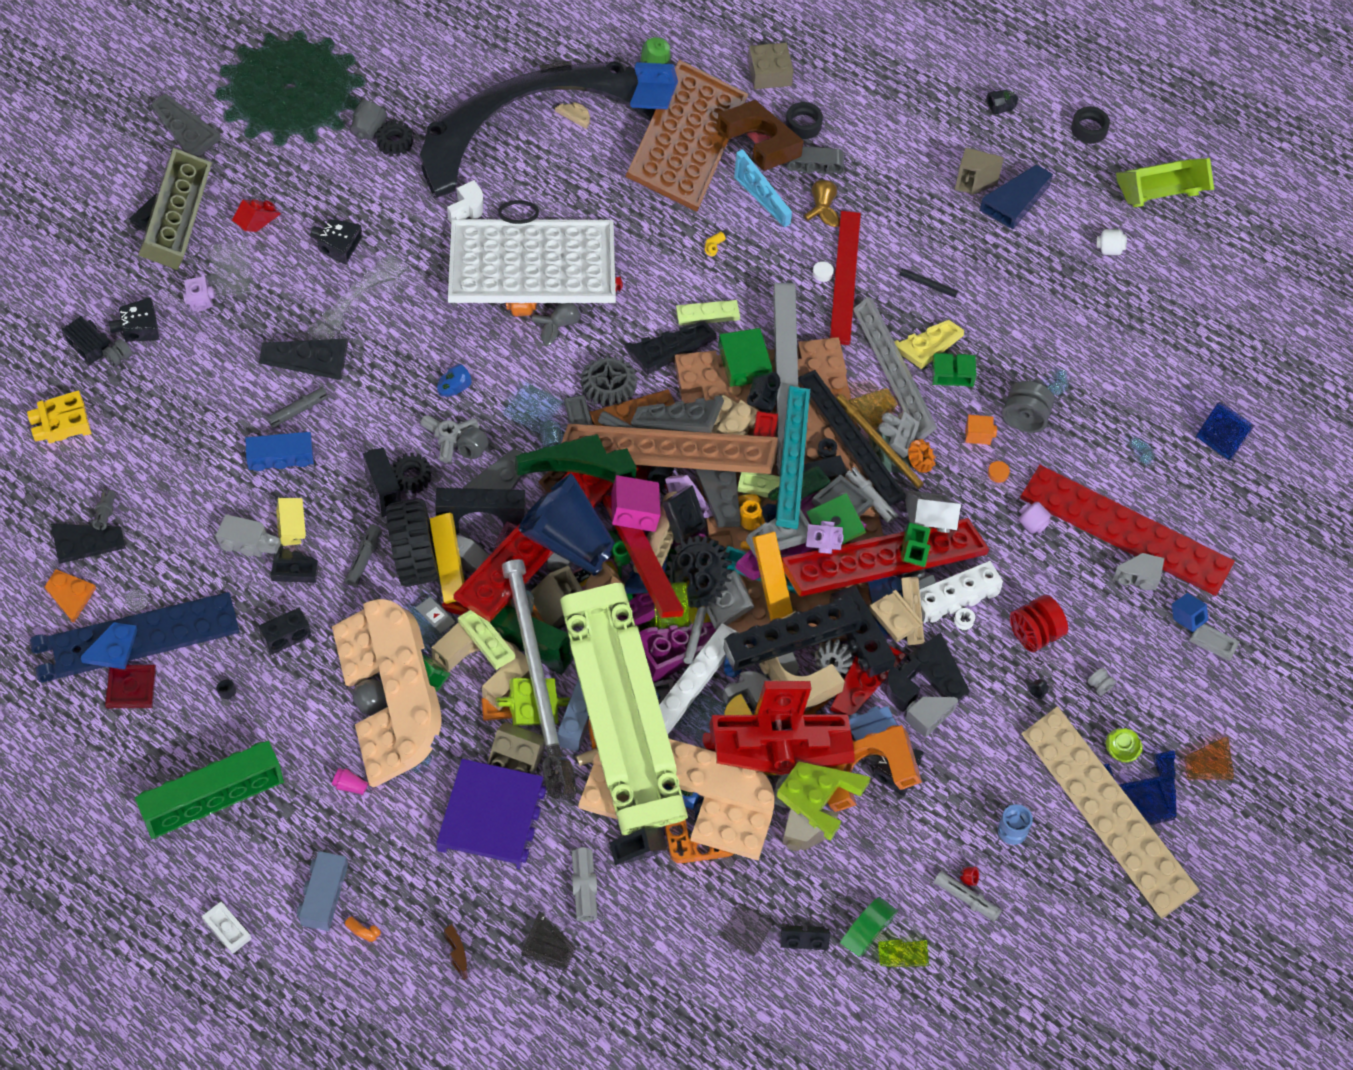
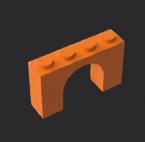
[827,725,922,812]

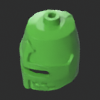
[640,37,671,64]

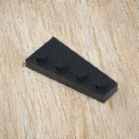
[259,338,349,380]

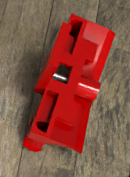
[702,681,855,775]

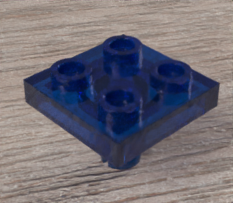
[1196,401,1255,461]

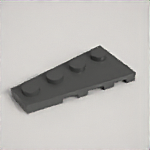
[631,395,724,433]

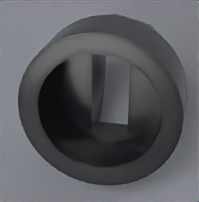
[216,679,236,700]
[1029,679,1049,699]

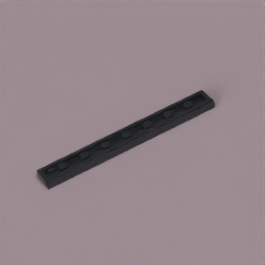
[798,370,906,506]

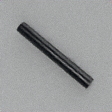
[899,268,959,298]

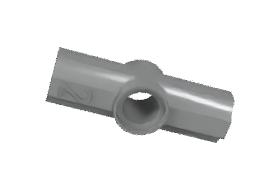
[572,847,597,922]

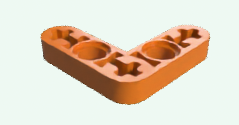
[664,819,734,863]

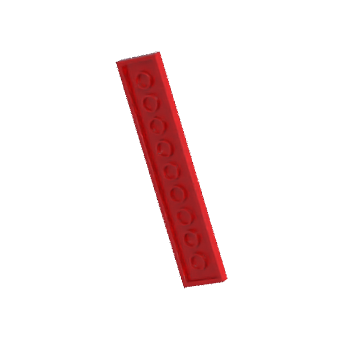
[1020,465,1235,596]
[453,472,614,622]
[781,518,989,597]

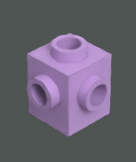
[183,276,215,311]
[806,521,843,554]

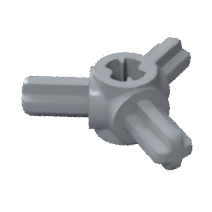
[420,415,479,463]

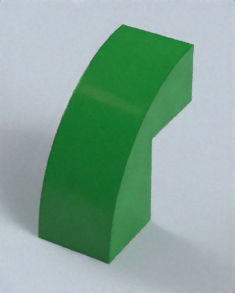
[901,523,931,567]
[840,896,898,957]

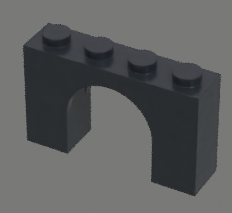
[435,487,526,535]

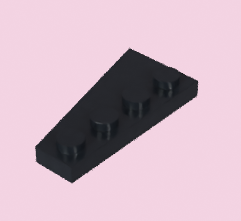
[624,321,717,375]

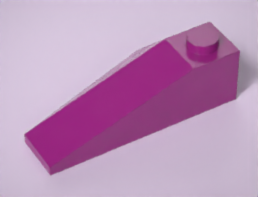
[639,622,716,683]

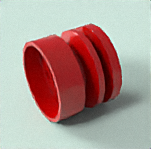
[1009,594,1069,653]

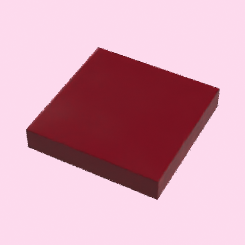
[105,665,157,708]

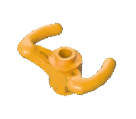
[738,494,766,550]

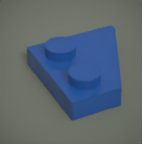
[81,622,137,669]

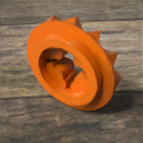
[908,439,936,473]

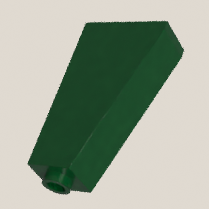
[490,605,573,675]

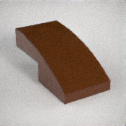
[444,924,468,980]

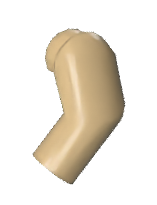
[575,749,598,766]

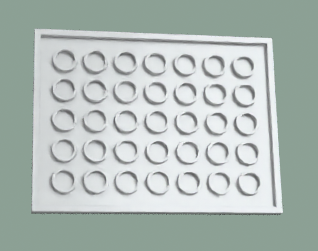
[448,219,616,303]

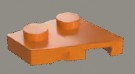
[44,569,96,623]

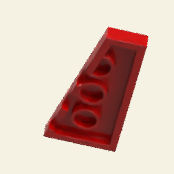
[830,646,906,717]

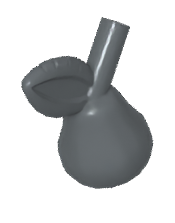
[532,303,581,346]

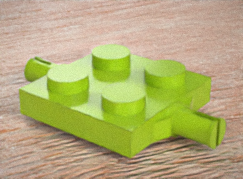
[495,678,570,725]

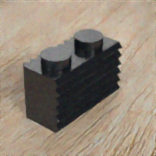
[62,316,110,365]

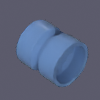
[998,804,1033,845]

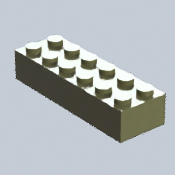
[138,147,212,270]

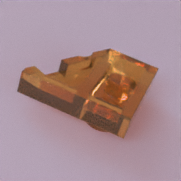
[1184,737,1234,780]

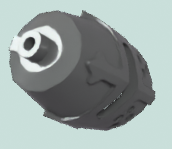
[351,100,388,140]

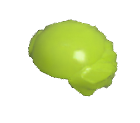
[1105,728,1143,763]

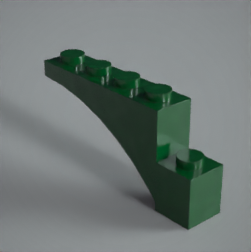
[515,434,637,483]

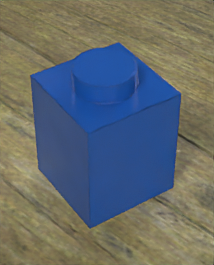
[1172,593,1208,632]

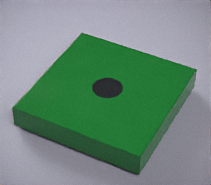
[807,493,866,544]

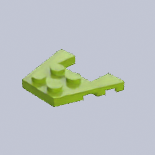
[777,762,871,841]

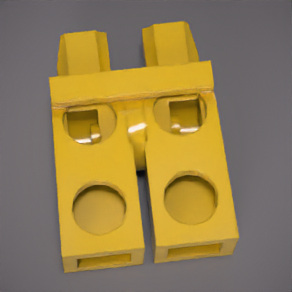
[27,390,92,444]

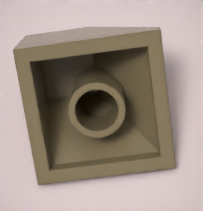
[782,809,839,851]

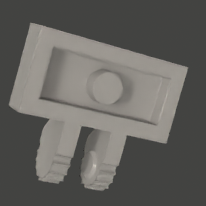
[879,411,919,458]

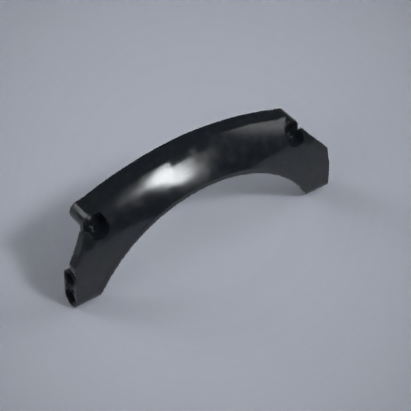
[419,61,656,198]

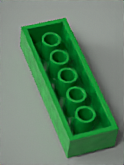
[134,740,284,840]

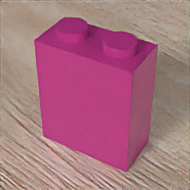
[611,475,660,532]

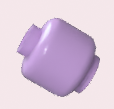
[1019,502,1051,534]

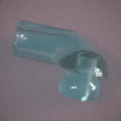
[1048,370,1068,395]
[1130,437,1155,465]

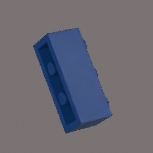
[245,432,314,471]

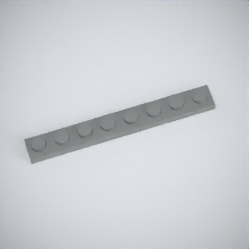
[853,297,937,439]

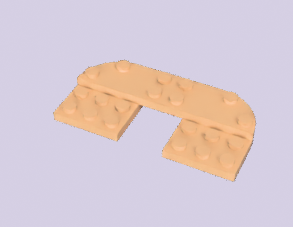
[332,599,441,787]
[579,739,775,861]

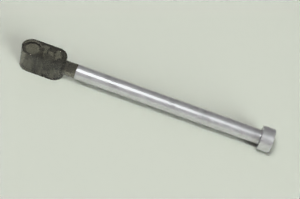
[502,559,577,800]

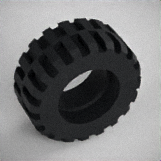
[386,498,439,587]

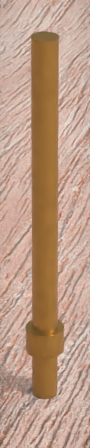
[836,394,924,489]

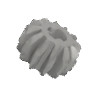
[814,639,853,675]

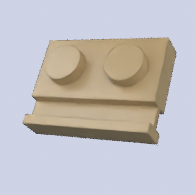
[869,590,923,643]

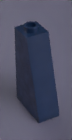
[979,164,1053,230]

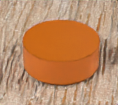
[988,461,1010,483]

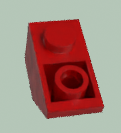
[232,199,281,232]

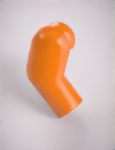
[345,916,381,942]

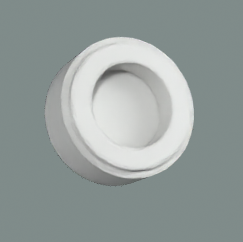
[813,262,834,282]

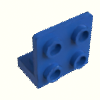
[630,62,678,110]

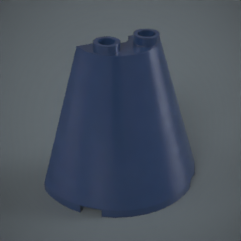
[519,473,615,576]

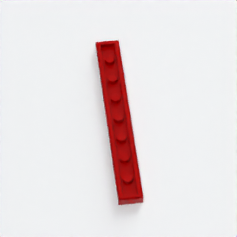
[830,211,861,345]
[603,496,684,618]

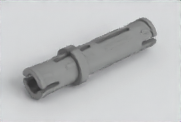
[845,467,898,524]
[934,870,1002,922]

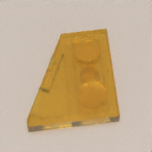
[848,388,898,430]

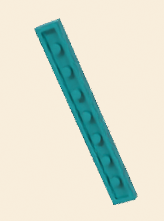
[775,386,810,529]

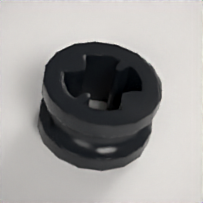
[817,438,838,459]

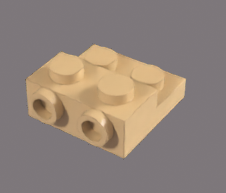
[711,395,759,435]

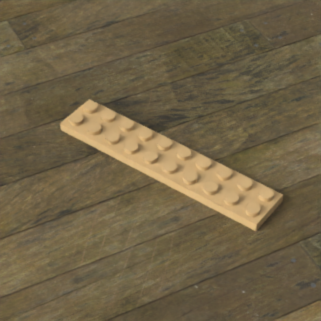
[1021,706,1200,919]

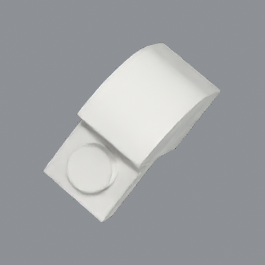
[447,180,484,224]

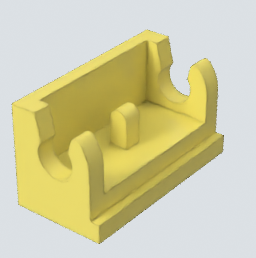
[276,498,306,546]

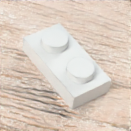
[202,902,252,954]

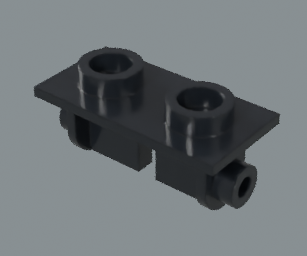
[780,924,830,950]

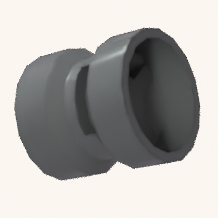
[102,338,133,367]

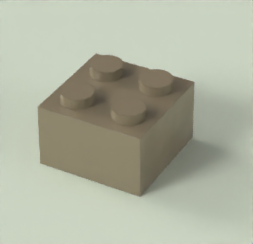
[748,42,794,89]

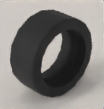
[785,102,823,139]
[1071,106,1110,144]

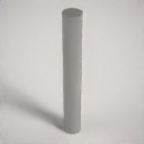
[684,607,707,664]

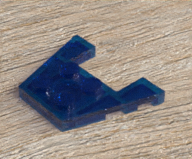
[1104,750,1177,825]

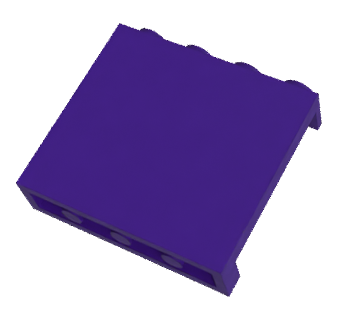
[436,759,547,870]

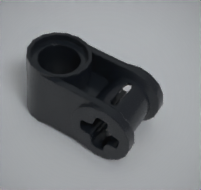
[747,372,781,413]

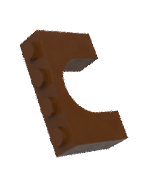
[716,99,804,171]

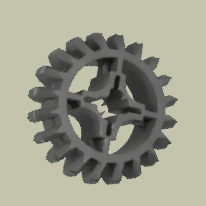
[580,355,637,408]

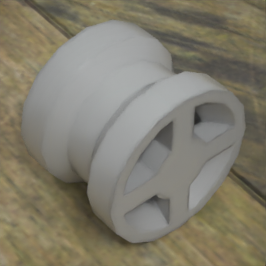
[1088,668,1117,696]

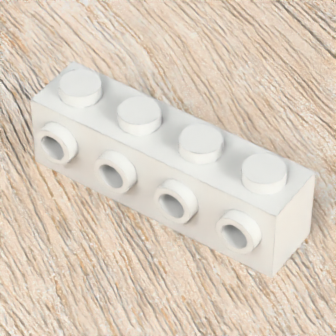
[920,561,1003,623]

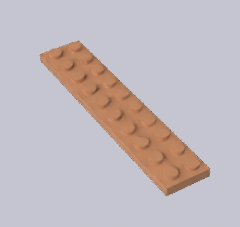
[562,424,778,474]

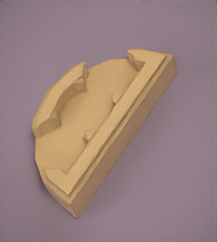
[555,102,590,129]

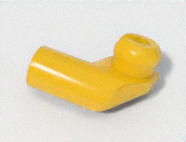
[704,232,726,256]

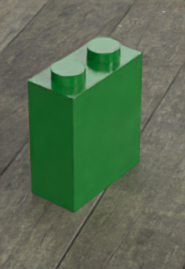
[718,328,772,387]

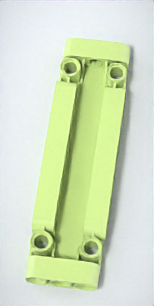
[560,583,688,835]

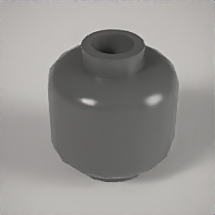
[457,427,489,459]

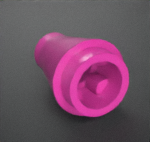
[332,768,368,795]

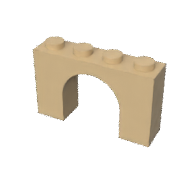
[747,611,845,712]
[431,623,531,711]

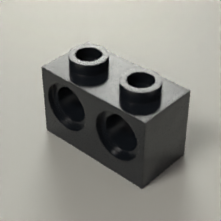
[258,607,312,655]

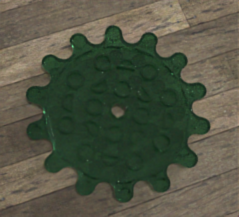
[214,30,366,146]

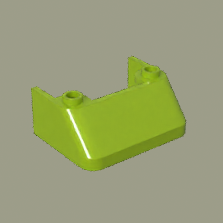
[1116,158,1214,207]

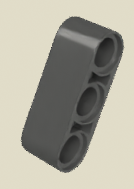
[787,146,844,175]

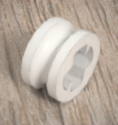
[954,608,975,630]

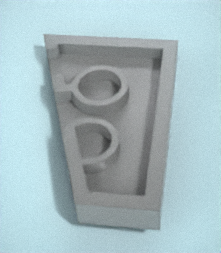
[746,509,810,557]

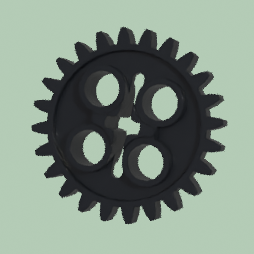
[665,536,733,608]

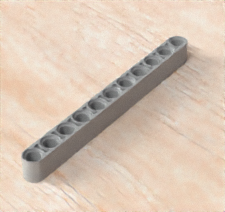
[773,283,798,475]

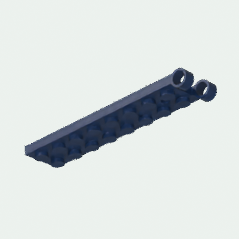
[30,592,240,683]

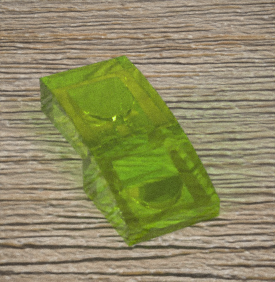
[878,939,930,967]

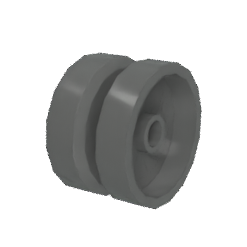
[1002,381,1055,433]

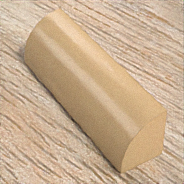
[634,492,677,573]

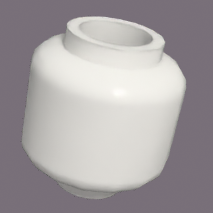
[1097,229,1127,255]

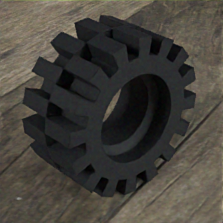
[376,120,413,157]
[392,453,431,494]

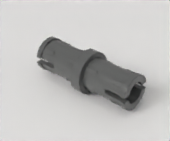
[92,489,116,530]

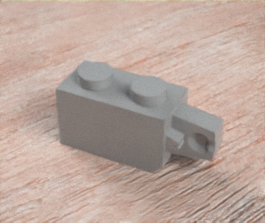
[215,514,281,557]

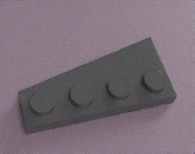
[151,93,221,157]
[695,469,740,527]

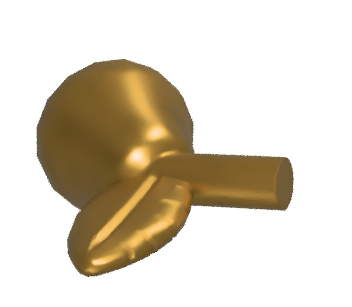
[803,180,840,227]

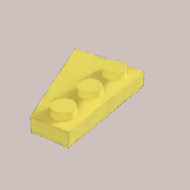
[894,320,964,369]

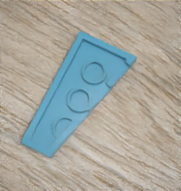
[734,149,792,228]

